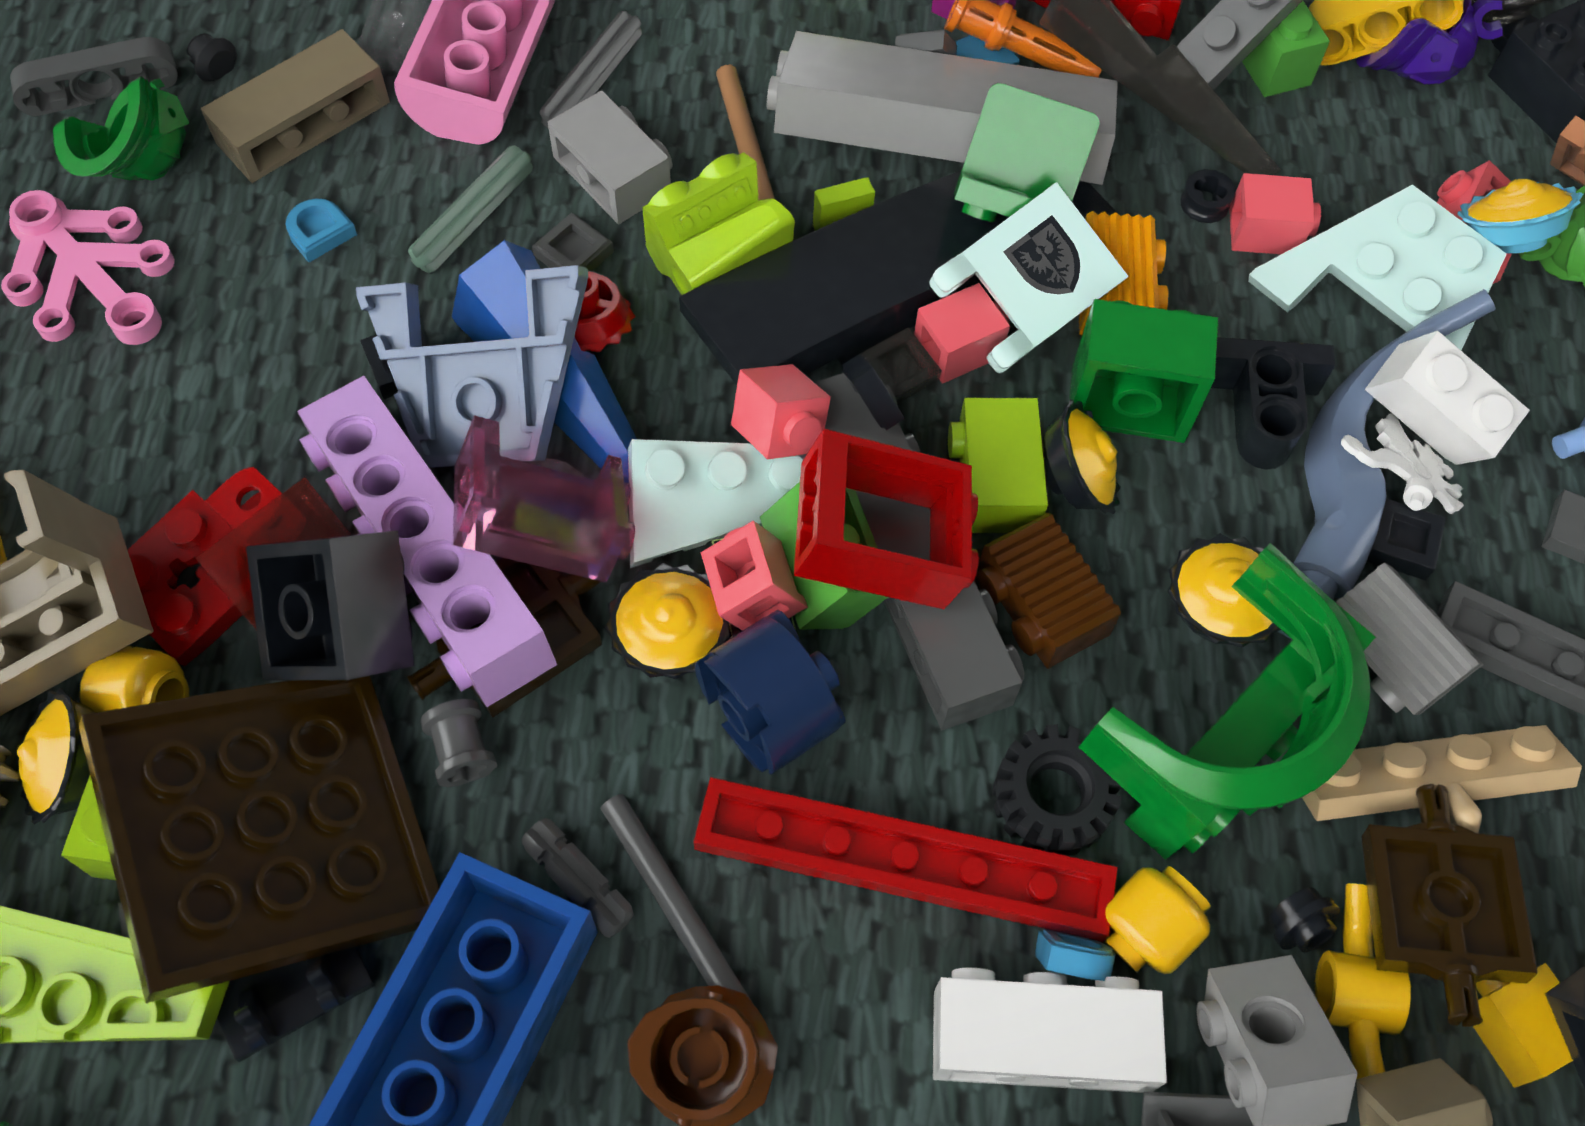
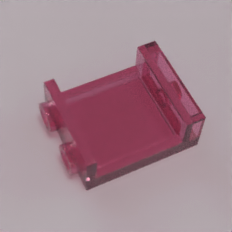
[453,415,635,582]

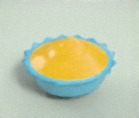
[1457,179,1584,253]

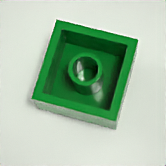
[1068,299,1218,443]

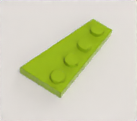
[0,906,230,1044]

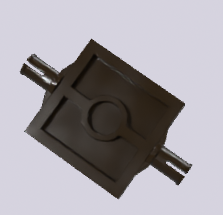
[407,541,609,718]
[1361,784,1538,1027]

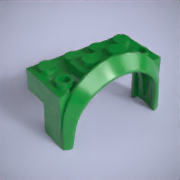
[1079,543,1376,860]

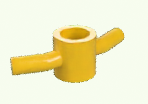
[1315,883,1411,1079]

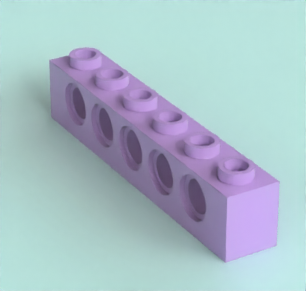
[297,376,557,707]

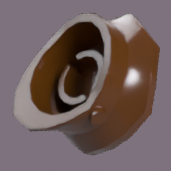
[627,985,779,1126]

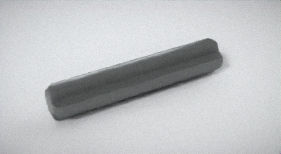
[539,11,642,128]

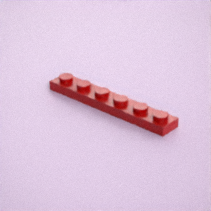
[694,777,1118,942]

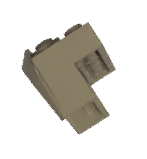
[0,470,154,716]

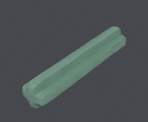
[408,145,533,274]

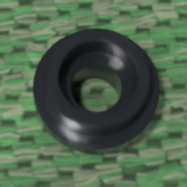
[1269,887,1340,953]

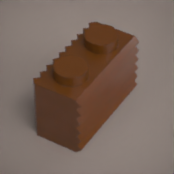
[977,513,1121,669]

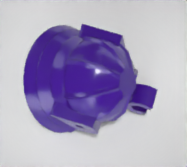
[1356,0,1502,84]

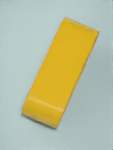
[1309,0,1464,66]

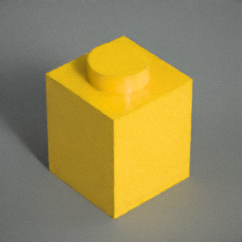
[1473,963,1573,1088]

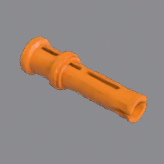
[944,0,1106,77]

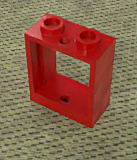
[794,428,979,610]

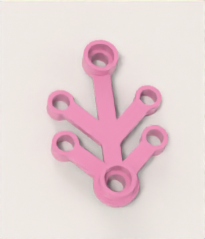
[1,190,175,345]

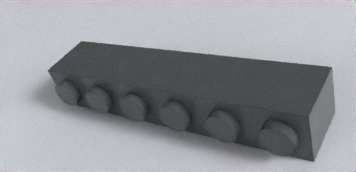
[814,373,1024,731]

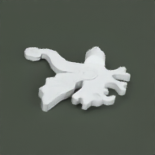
[1341,413,1464,514]

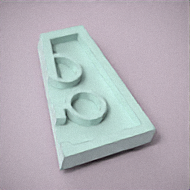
[628,439,807,568]

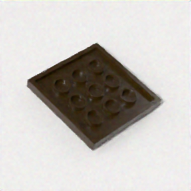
[79,675,439,1003]

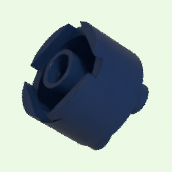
[695,610,846,774]

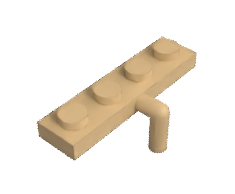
[1302,725,1582,833]

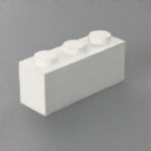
[933,968,1167,1093]

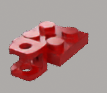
[127,467,306,666]

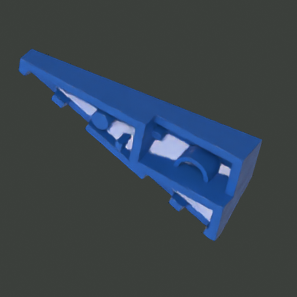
[452,240,637,497]

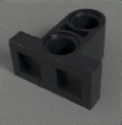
[1211,337,1336,470]

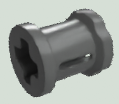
[420,699,498,787]

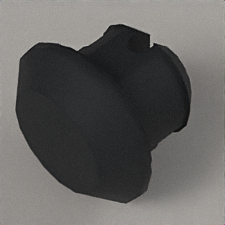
[187,33,237,81]

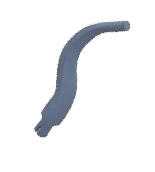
[1278,289,1496,639]

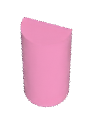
[394,0,555,145]

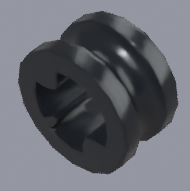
[1180,169,1235,223]

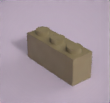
[200,29,390,183]

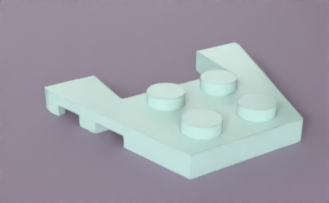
[1248,185,1506,350]

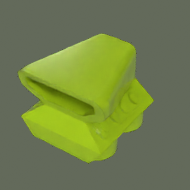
[642,152,795,295]

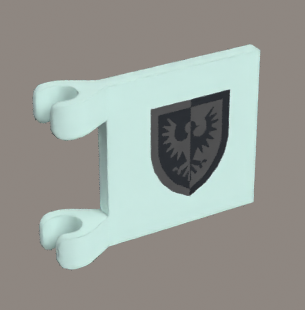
[929,182,1129,374]

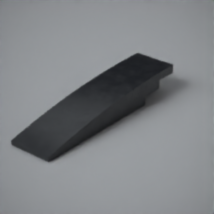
[679,170,1116,385]

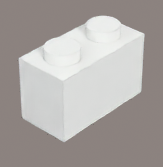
[1365,331,1530,465]

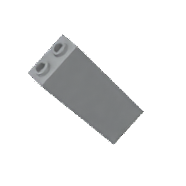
[767,31,1118,185]

